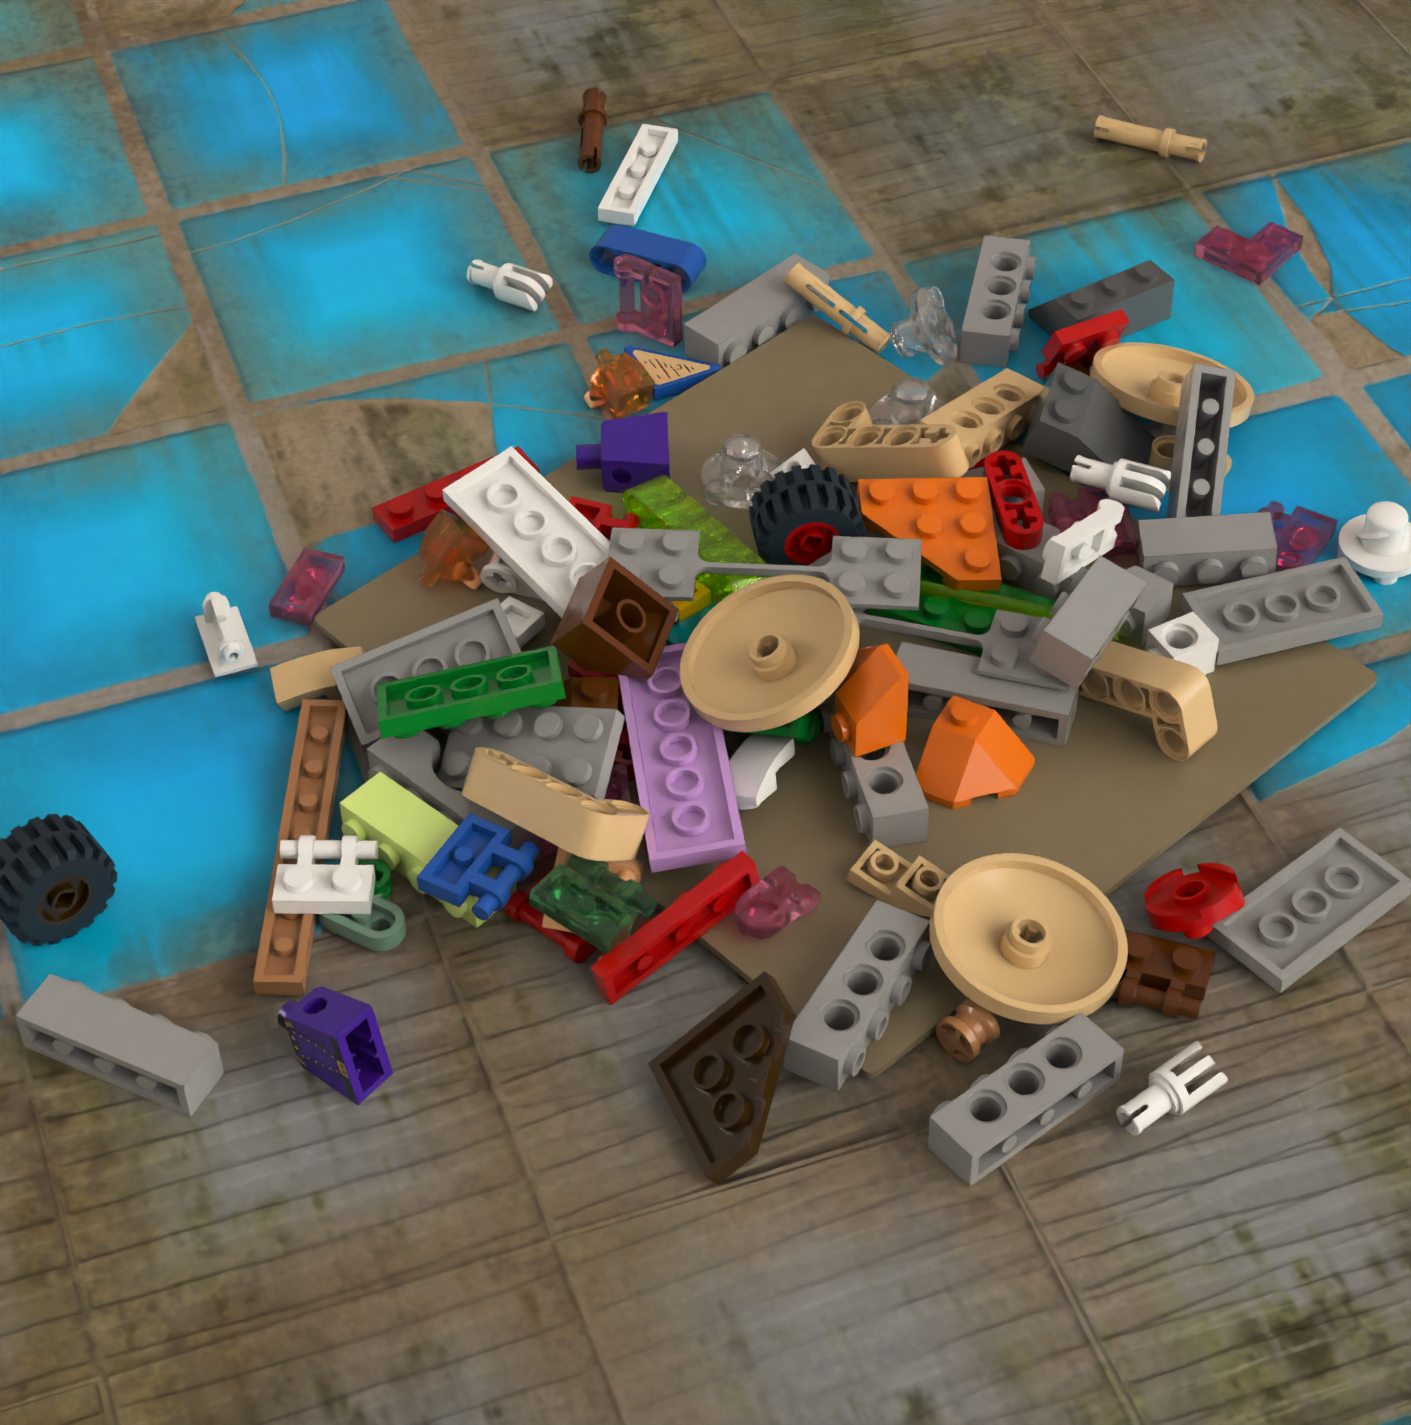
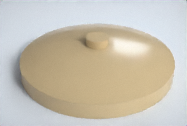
[1090,342,1255,428]
[680,574,860,732]
[929,853,1128,1025]

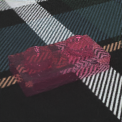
[268,548,346,626]

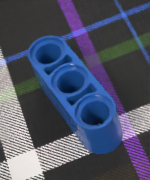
[589,224,707,293]

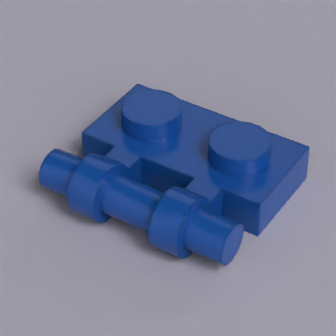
[417,813,540,921]

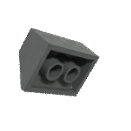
[1028,260,1175,338]

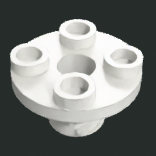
[1337,501,1411,585]

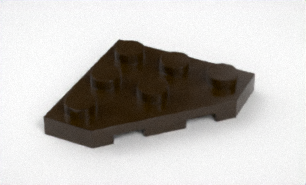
[648,971,795,1185]

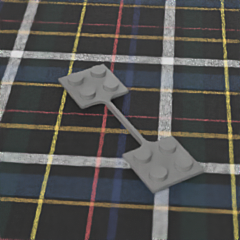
[608,527,922,610]
[821,577,1069,691]

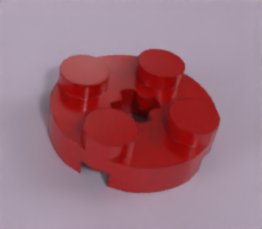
[1144,863,1245,939]

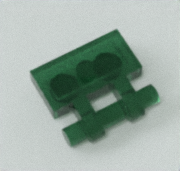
[528,854,657,955]

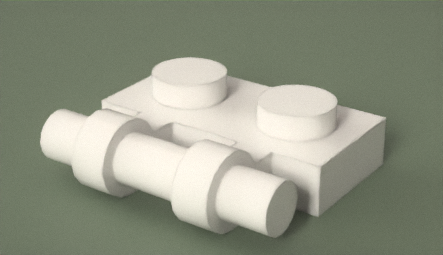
[272,835,378,914]

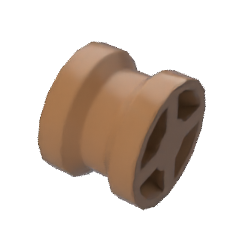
[936,999,1000,1063]

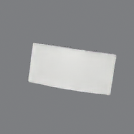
[729,734,795,810]

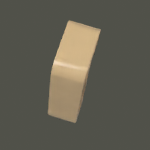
[811,401,969,482]
[1078,641,1218,762]
[462,747,650,861]

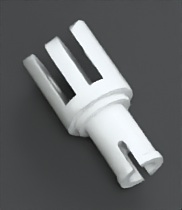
[467,259,553,312]
[1070,455,1172,513]
[1116,1041,1228,1136]

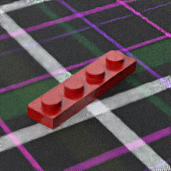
[372,446,539,543]
[590,850,761,1005]

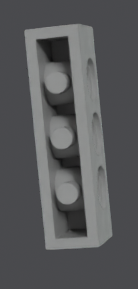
[960,235,1036,368]
[818,686,929,848]
[784,899,933,1092]
[928,1012,1124,1187]

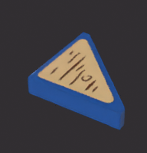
[624,346,722,400]

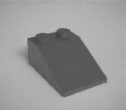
[1021,362,1156,473]

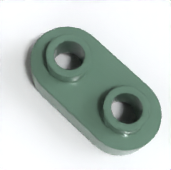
[318,894,406,951]

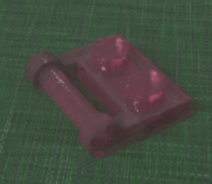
[614,254,683,348]

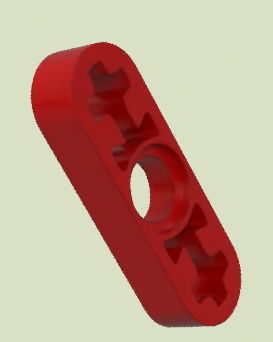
[983,451,1044,550]

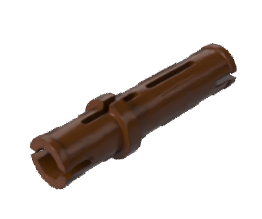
[578,87,607,173]

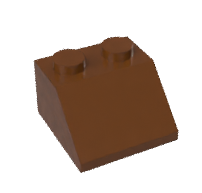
[551,556,679,679]

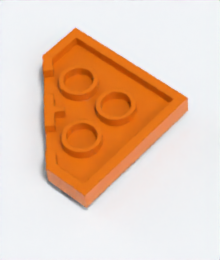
[857,477,1002,591]

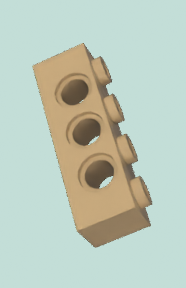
[918,368,1044,468]

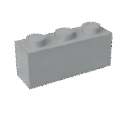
[1137,512,1277,586]
[1029,555,1147,690]

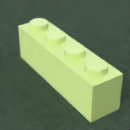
[339,772,517,928]

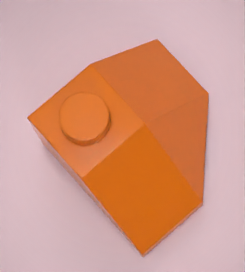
[831,643,909,757]
[916,695,1035,809]

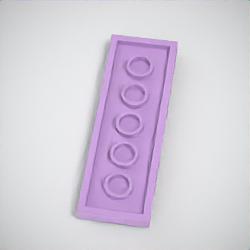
[618,642,747,873]

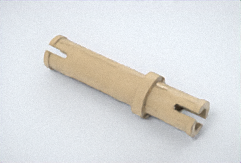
[1094,115,1207,163]
[784,262,893,355]

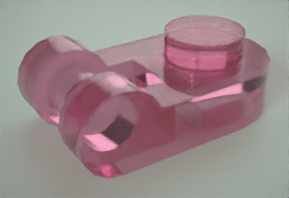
[735,866,821,939]

